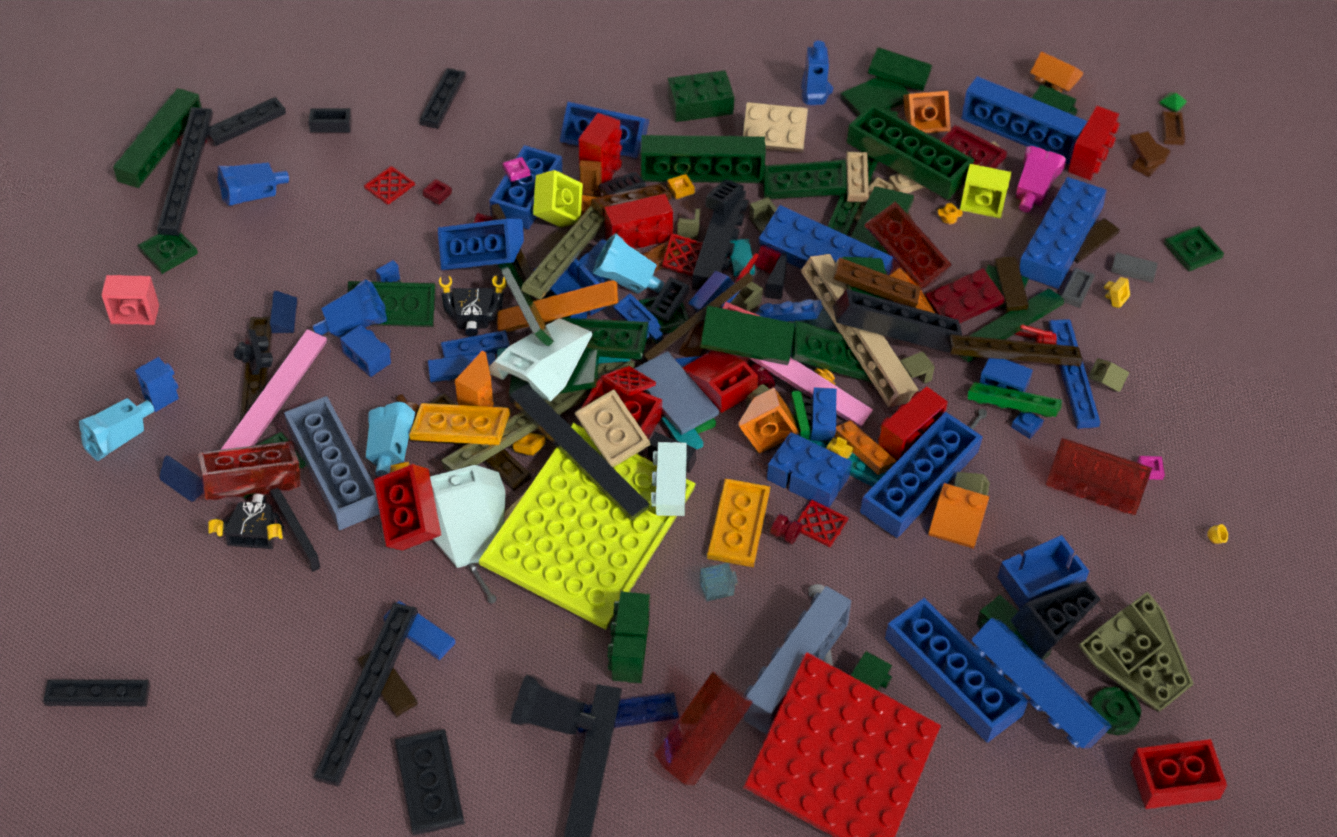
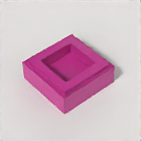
[503,157,530,182]
[1137,456,1165,480]

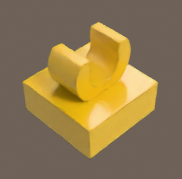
[1104,277,1130,308]
[825,437,853,459]

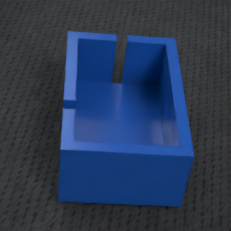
[533,258,607,319]
[767,432,852,508]
[997,535,1089,609]

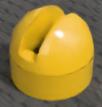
[1207,524,1228,544]

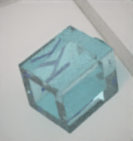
[700,563,738,602]

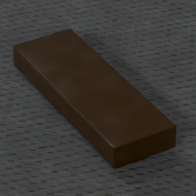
[1074,218,1120,263]
[994,256,1029,311]
[357,650,418,717]

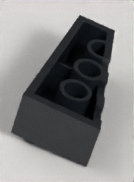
[1010,581,1101,659]

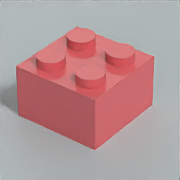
[102,275,159,325]

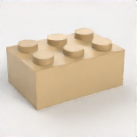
[743,103,808,152]

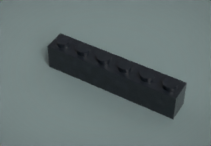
[692,190,749,290]
[833,289,963,353]

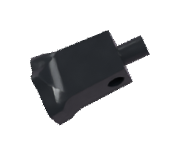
[511,674,598,734]

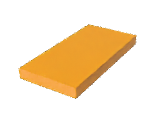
[409,403,510,445]
[707,478,771,568]

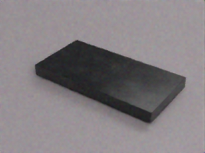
[395,729,465,836]

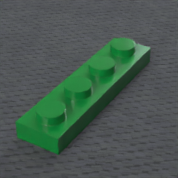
[968,382,1062,417]

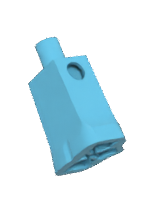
[593,233,664,294]
[79,398,154,461]
[366,402,415,477]

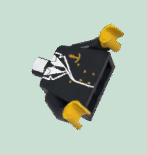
[439,276,507,336]
[208,494,284,549]

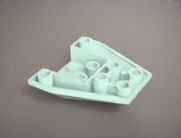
[489,318,592,402]
[430,465,505,568]

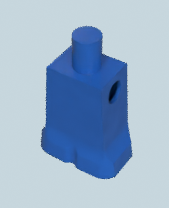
[801,40,834,105]
[217,162,289,206]
[313,279,387,338]

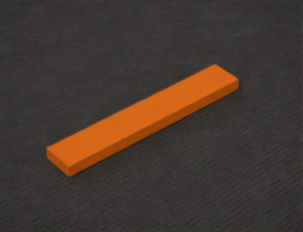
[497,280,618,332]

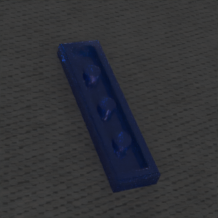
[578,692,679,733]

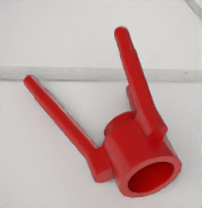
[1014,325,1057,344]

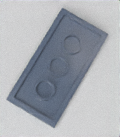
[631,351,719,435]

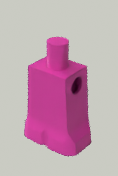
[1016,146,1066,213]

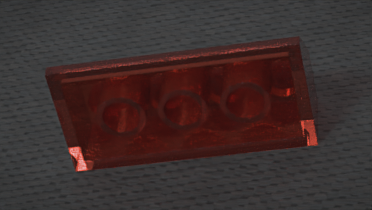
[864,201,952,289]
[1046,438,1152,516]
[197,441,301,500]
[654,671,754,786]

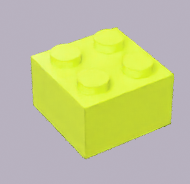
[960,164,1011,218]
[533,170,583,228]

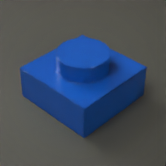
[375,260,400,282]
[1011,412,1044,439]

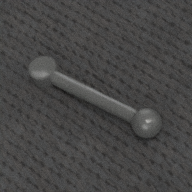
[969,409,987,430]
[468,563,497,604]

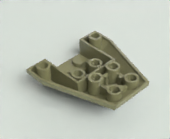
[1078,591,1194,712]

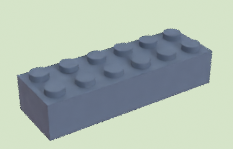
[284,396,380,530]
[743,586,851,734]

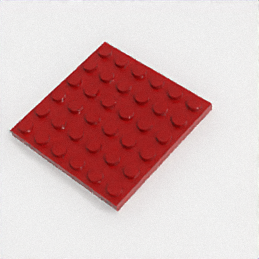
[743,652,941,837]

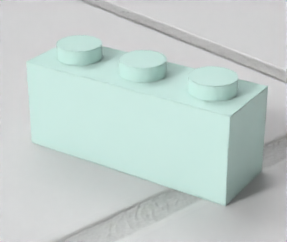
[651,442,687,516]

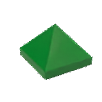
[1159,92,1187,112]

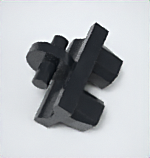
[233,330,273,375]

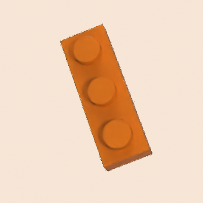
[835,421,897,475]

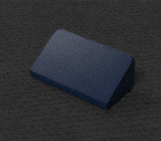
[270,291,298,333]
[160,455,204,502]

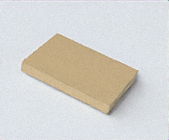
[575,389,650,467]

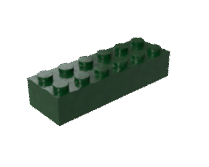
[846,103,974,200]
[641,135,766,183]

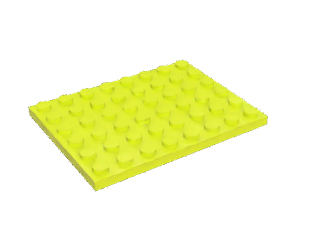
[479,423,696,630]

